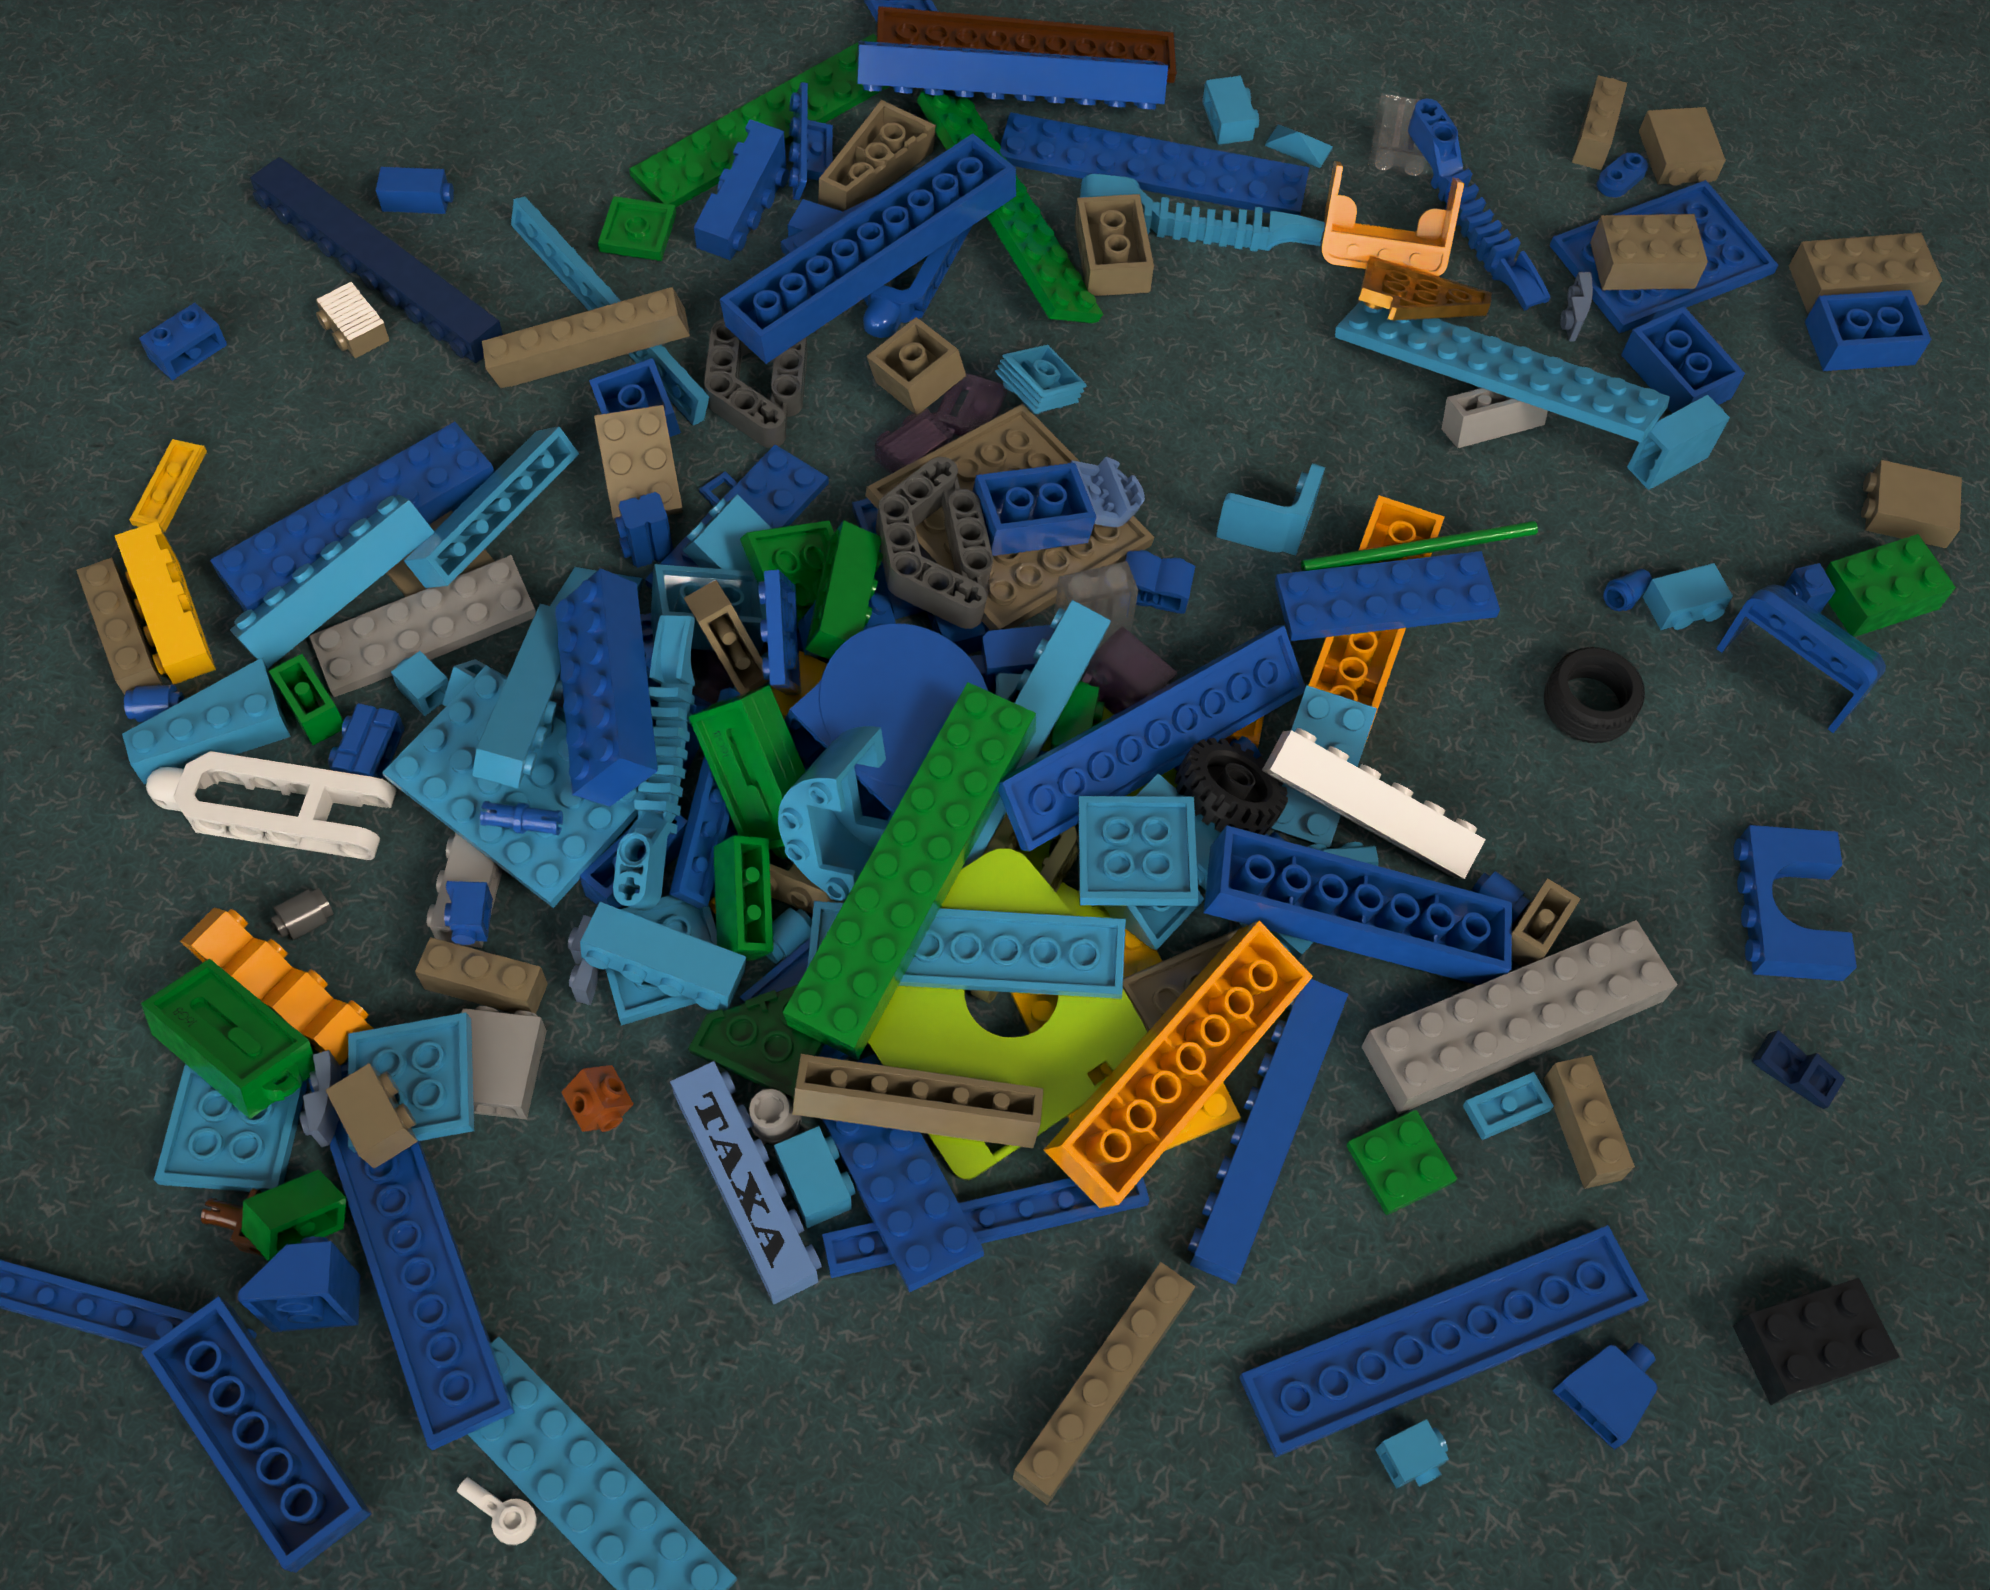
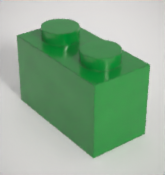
[269,654,343,746]
[241,1169,346,1261]

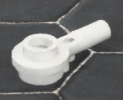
[457,1477,537,1545]

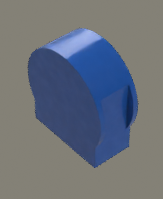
[784,624,988,821]

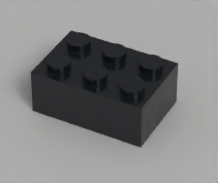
[1733,1278,1900,1405]

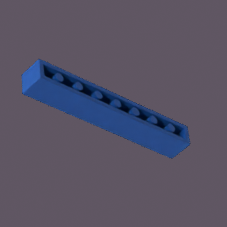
[1187,979,1348,1285]

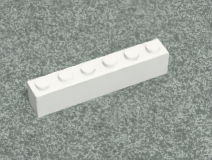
[1262,728,1486,879]

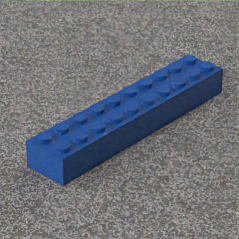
[857,41,1168,109]
[720,134,1016,364]

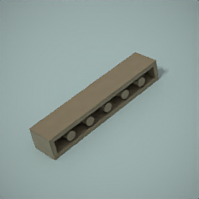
[482,287,690,388]
[792,1054,1043,1148]
[1013,1262,1195,1505]

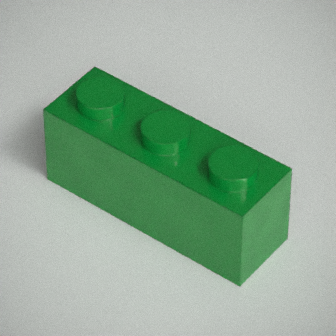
[713,835,774,961]

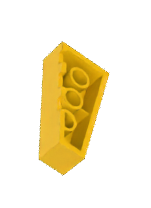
[114,521,216,685]

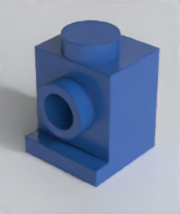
[1784,563,1836,613]
[444,881,493,945]

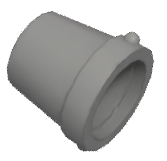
[749,1089,802,1145]

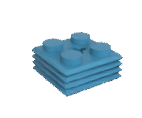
[995,345,1087,414]

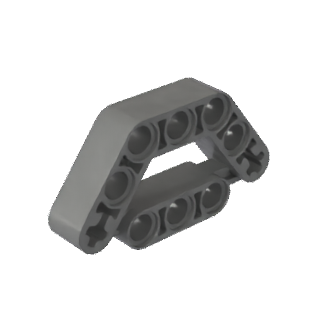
[704,318,808,448]
[875,457,993,629]

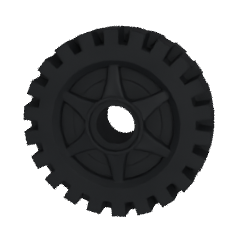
[1175,738,1288,835]

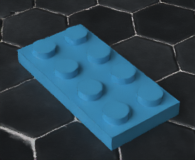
[1271,685,1377,848]

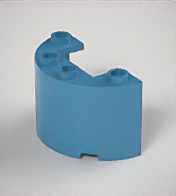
[778,726,889,902]

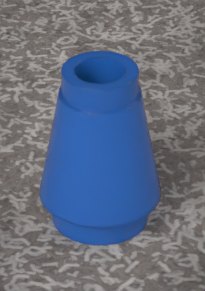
[1603,569,1652,611]

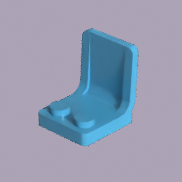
[1216,463,1325,556]

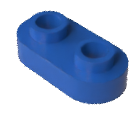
[1597,153,1648,198]

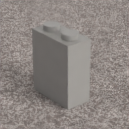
[462,1006,547,1120]

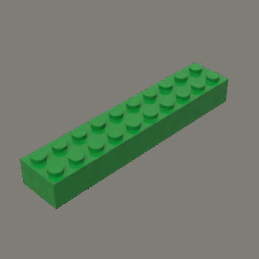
[783,682,1036,1060]

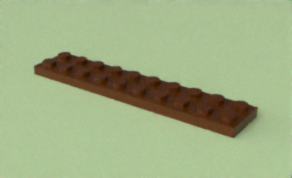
[877,6,1176,83]

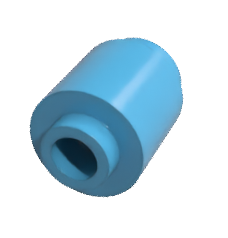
[766,908,812,964]

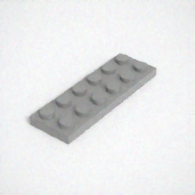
[309,555,536,697]

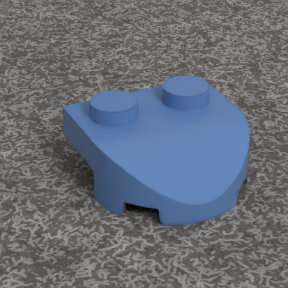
[1070,457,1145,527]

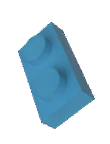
[1463,1072,1554,1140]

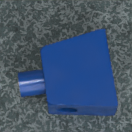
[1552,1342,1658,1450]

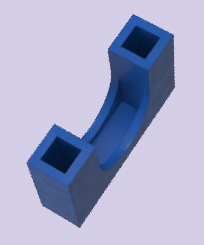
[1734,825,1857,981]

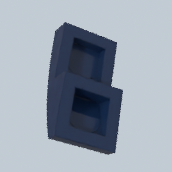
[1751,1030,1846,1109]

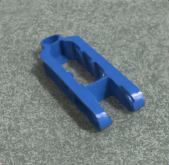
[863,226,972,338]

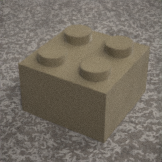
[866,317,966,415]

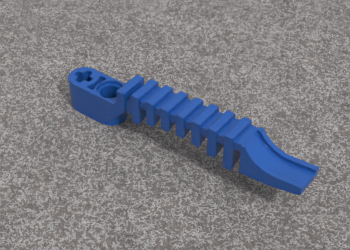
[1408,98,1550,311]

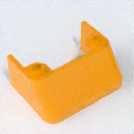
[1321,161,1464,277]

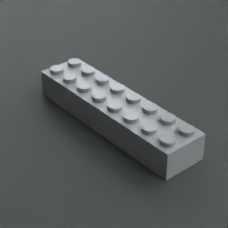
[1361,920,1678,1114]

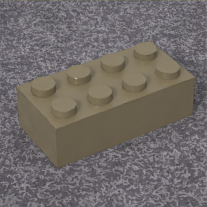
[1789,233,1942,314]

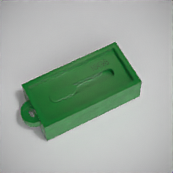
[688,685,805,859]
[141,958,315,1119]

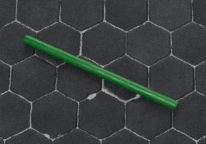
[1301,521,1538,571]

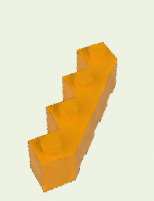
[180,907,374,1065]

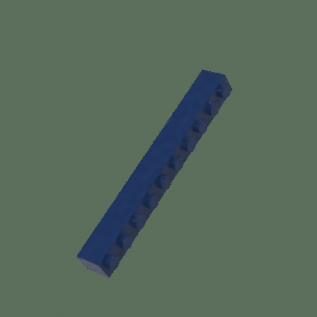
[250,157,503,364]

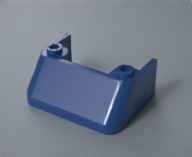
[1716,585,1886,733]

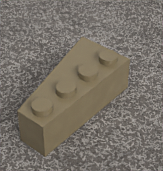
[818,100,935,212]

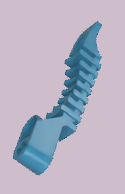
[1080,174,1325,251]
[613,615,695,911]

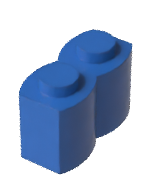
[1117,550,1195,614]

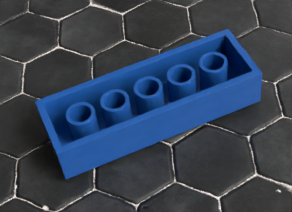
[555,568,658,807]
[141,1296,372,1573]

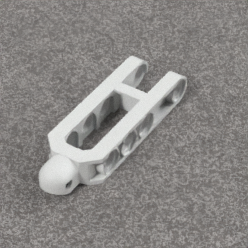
[146,751,397,860]

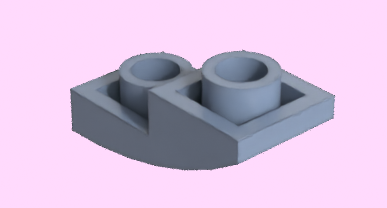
[1560,272,1593,341]
[568,915,599,1005]
[300,1050,342,1147]

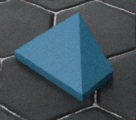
[1265,124,1333,168]

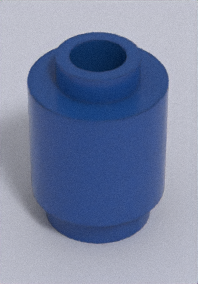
[124,685,185,723]
[1472,871,1531,925]

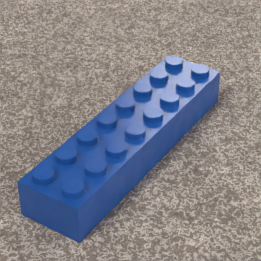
[210,422,494,612]
[1204,825,1512,985]

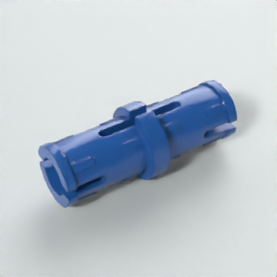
[480,801,563,835]

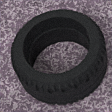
[1544,647,1645,743]

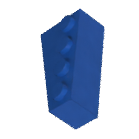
[694,119,789,260]

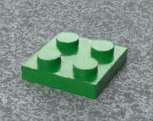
[598,196,677,261]
[1346,1110,1457,1215]

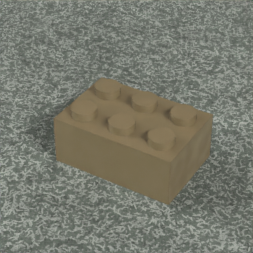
[1075,194,1154,296]
[1590,214,1708,290]
[594,405,683,524]

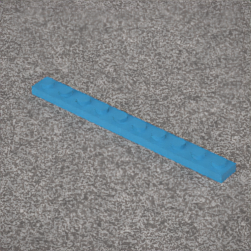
[511,197,709,425]

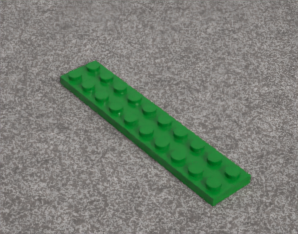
[629,34,890,207]
[917,91,1103,323]

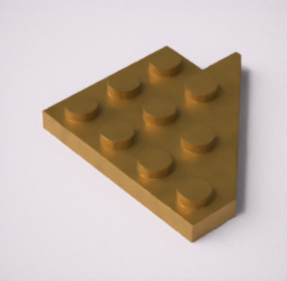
[1358,256,1492,320]

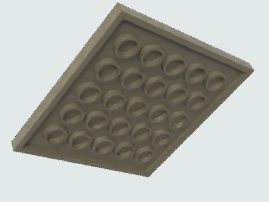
[865,404,1155,630]

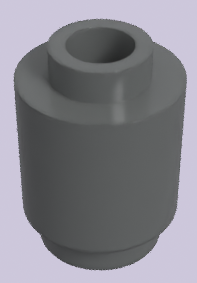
[271,888,334,941]

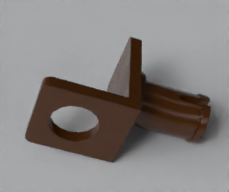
[201,1188,264,1257]

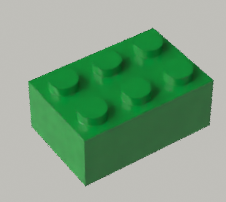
[1825,534,1956,637]

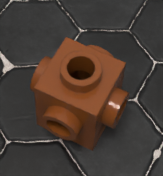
[561,1065,634,1132]

